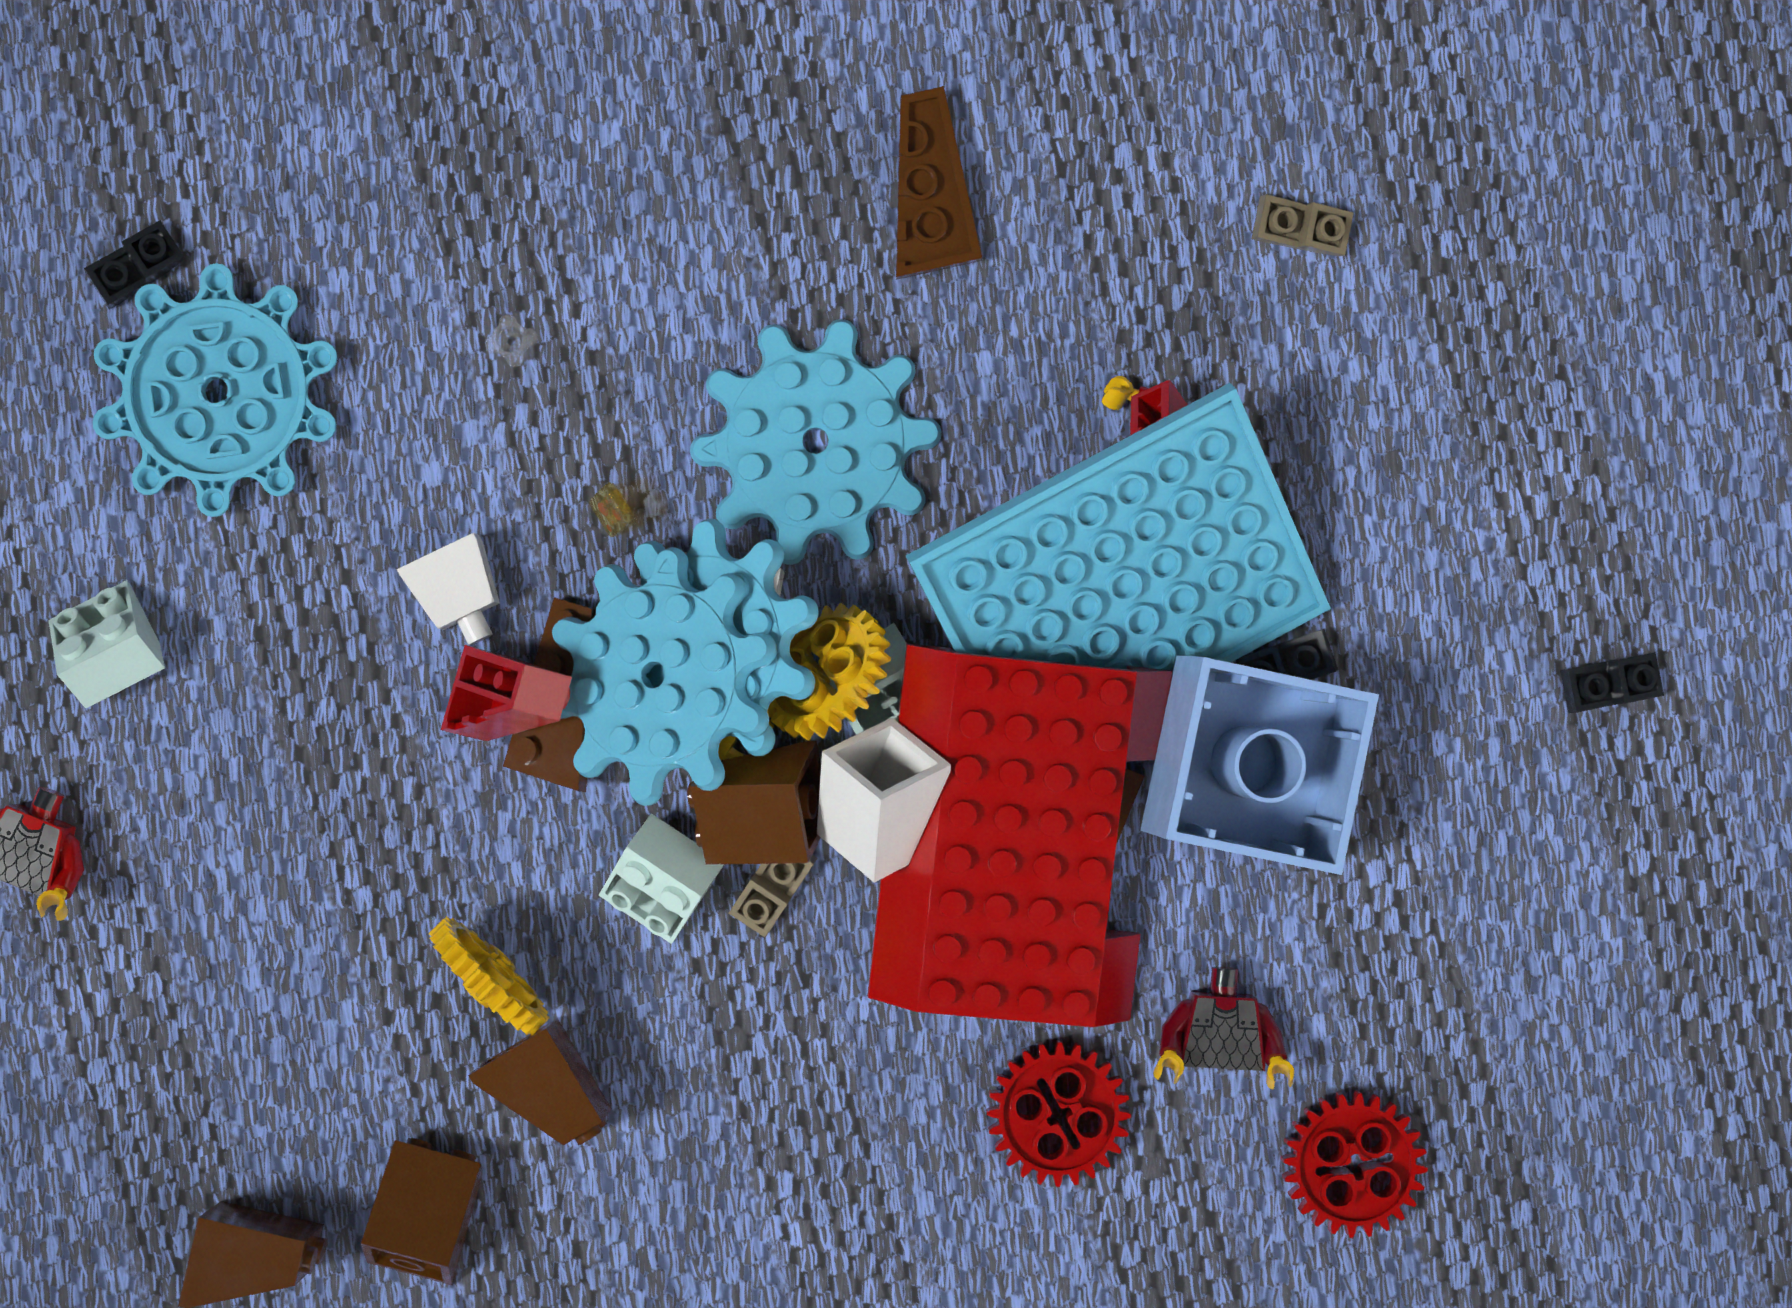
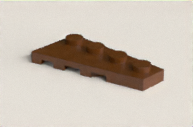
[896,86,982,280]
[503,597,596,792]

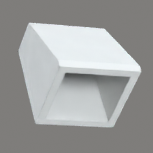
[817,718,951,883]

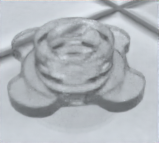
[485,315,538,367]

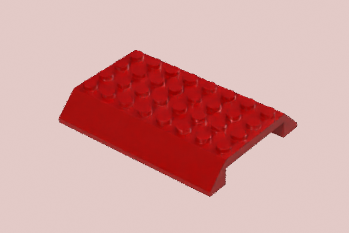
[867,644,1172,1027]

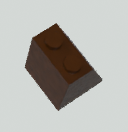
[687,741,821,865]
[468,1018,612,1146]
[361,1138,483,1285]
[178,1201,327,1308]

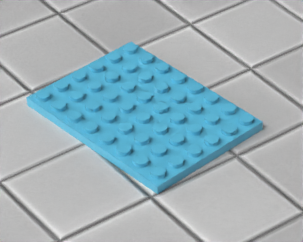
[906,383,1331,680]

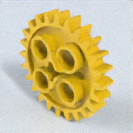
[767,603,891,740]
[429,916,550,1036]

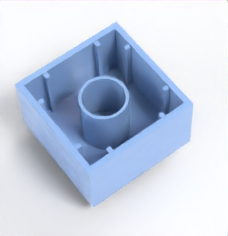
[1140,655,1379,875]

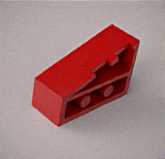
[440,645,572,741]

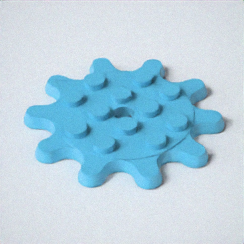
[92,263,338,517]
[690,319,942,565]
[596,519,819,772]
[552,547,777,806]

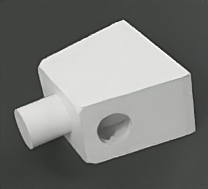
[397,533,500,645]

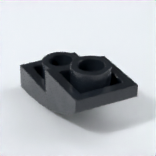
[84,220,185,310]
[1236,629,1338,680]
[1560,652,1664,713]

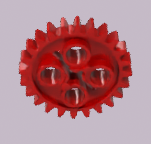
[986,1040,1131,1187]
[1281,1090,1428,1238]

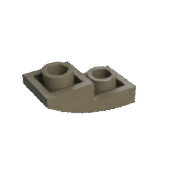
[1251,194,1354,257]
[729,855,818,937]

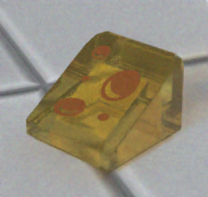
[589,482,638,538]

